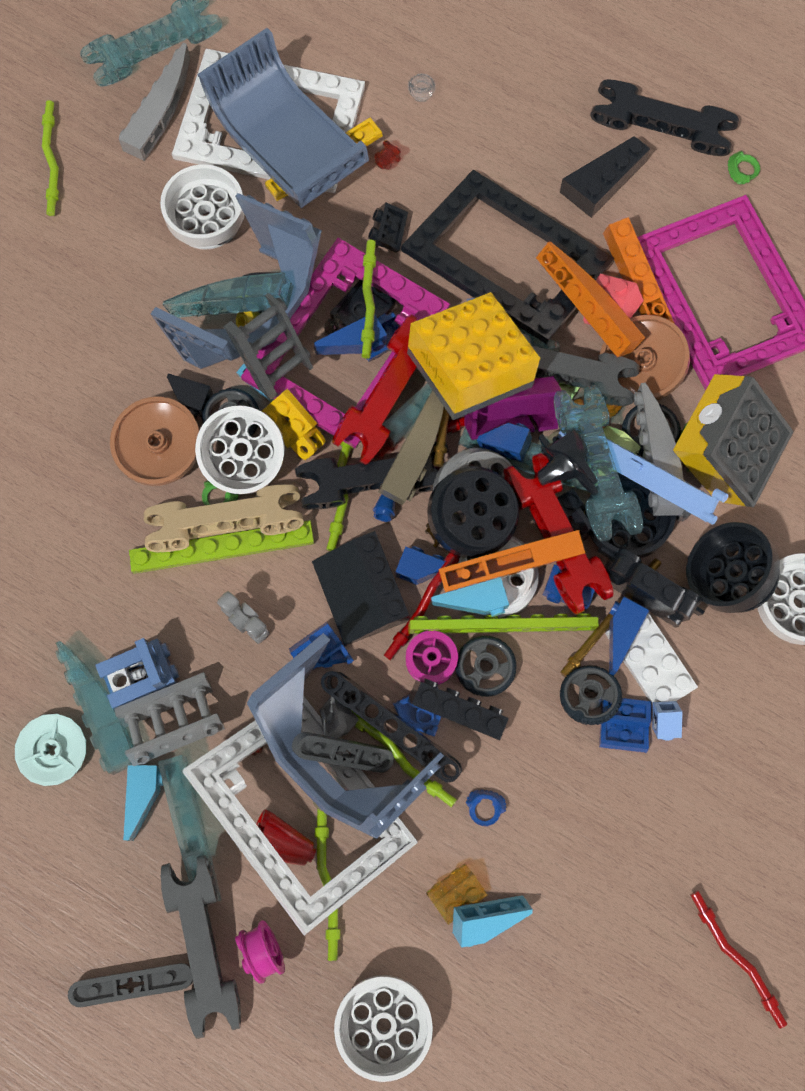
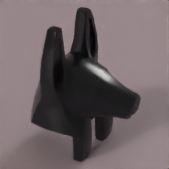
[537,427,599,496]

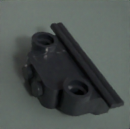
[597,546,705,628]

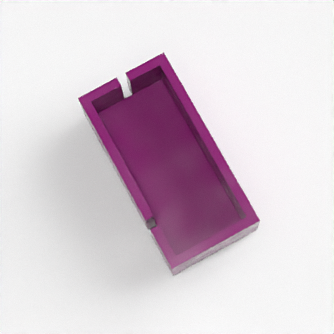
[464,376,562,440]

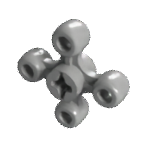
[217,591,269,644]

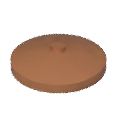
[600,315,690,402]
[110,397,200,486]

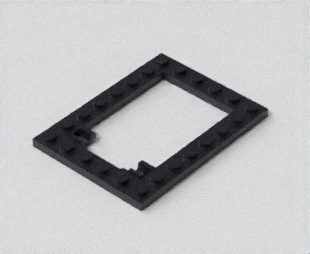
[401,170,615,345]

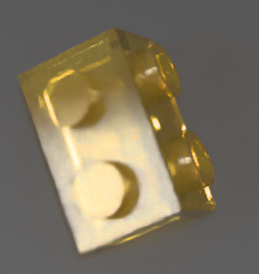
[426,864,488,925]

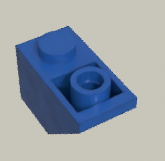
[395,546,445,585]

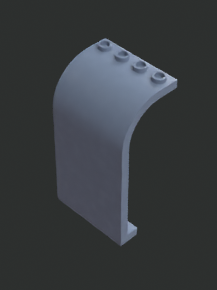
[198,28,369,208]

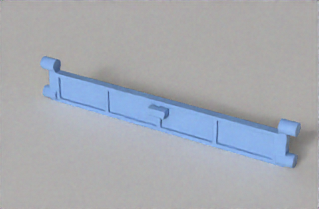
[558,409,728,525]

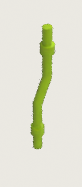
[42,100,59,216]
[361,240,376,359]
[326,442,353,551]
[350,709,457,808]
[315,809,340,961]

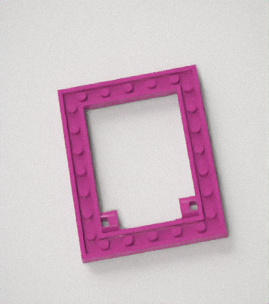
[637,195,805,391]
[241,237,450,449]

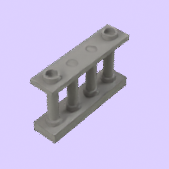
[114,672,225,766]

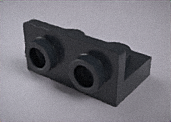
[368,202,408,253]

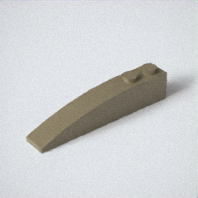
[378,390,444,505]

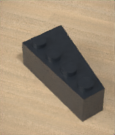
[560,136,651,218]

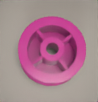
[406,631,458,685]
[235,920,285,984]

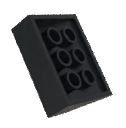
[312,531,410,646]

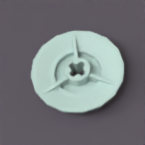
[15,714,86,786]

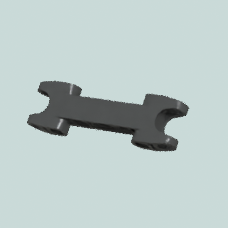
[522,333,640,406]
[161,855,241,1039]

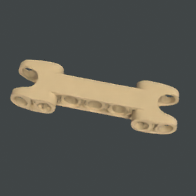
[144,484,304,552]

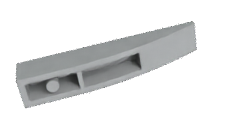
[119,42,190,161]
[634,383,684,516]

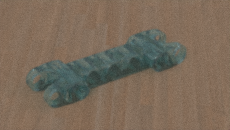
[80,0,222,87]
[554,385,643,541]

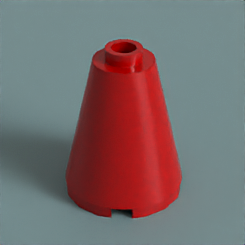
[256,809,316,866]

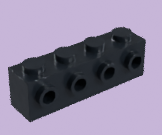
[407,678,509,741]

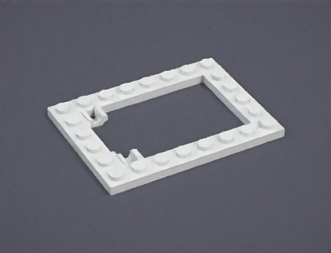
[172,49,365,193]
[183,696,418,936]

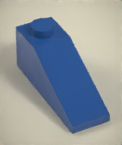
[314,315,387,355]
[609,597,649,676]

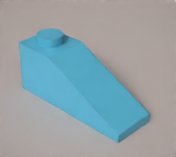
[431,577,509,617]
[124,765,165,841]
[453,895,533,948]

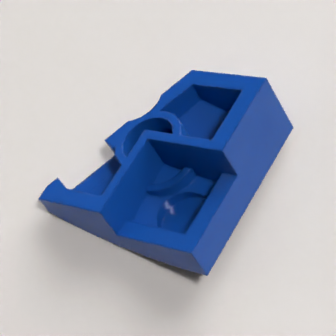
[289,622,354,670]

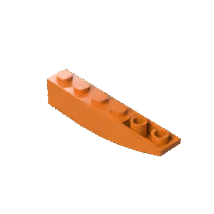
[603,217,675,324]
[536,242,645,358]
[439,530,585,593]

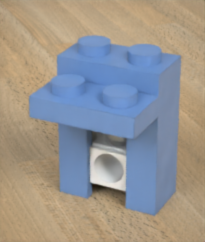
[95,638,180,709]

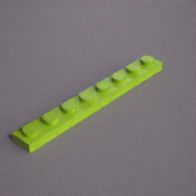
[129,520,314,574]
[408,614,599,634]

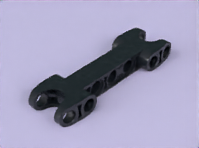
[590,79,739,156]
[295,442,449,509]
[321,671,462,783]

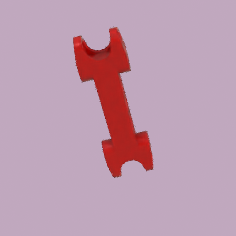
[332,314,418,465]
[503,453,614,614]

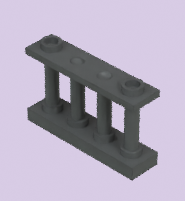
[223,293,313,400]

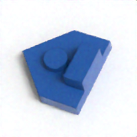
[392,686,441,737]

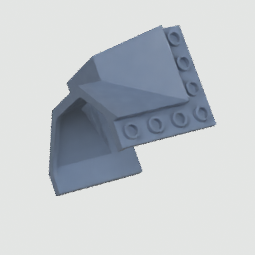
[151,193,322,369]
[247,633,444,839]

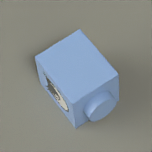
[652,701,682,741]

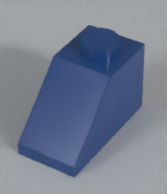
[477,423,532,462]

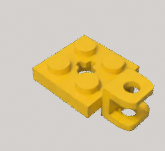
[262,388,326,460]

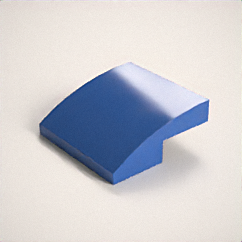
[599,698,651,753]

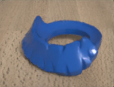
[466,789,506,826]

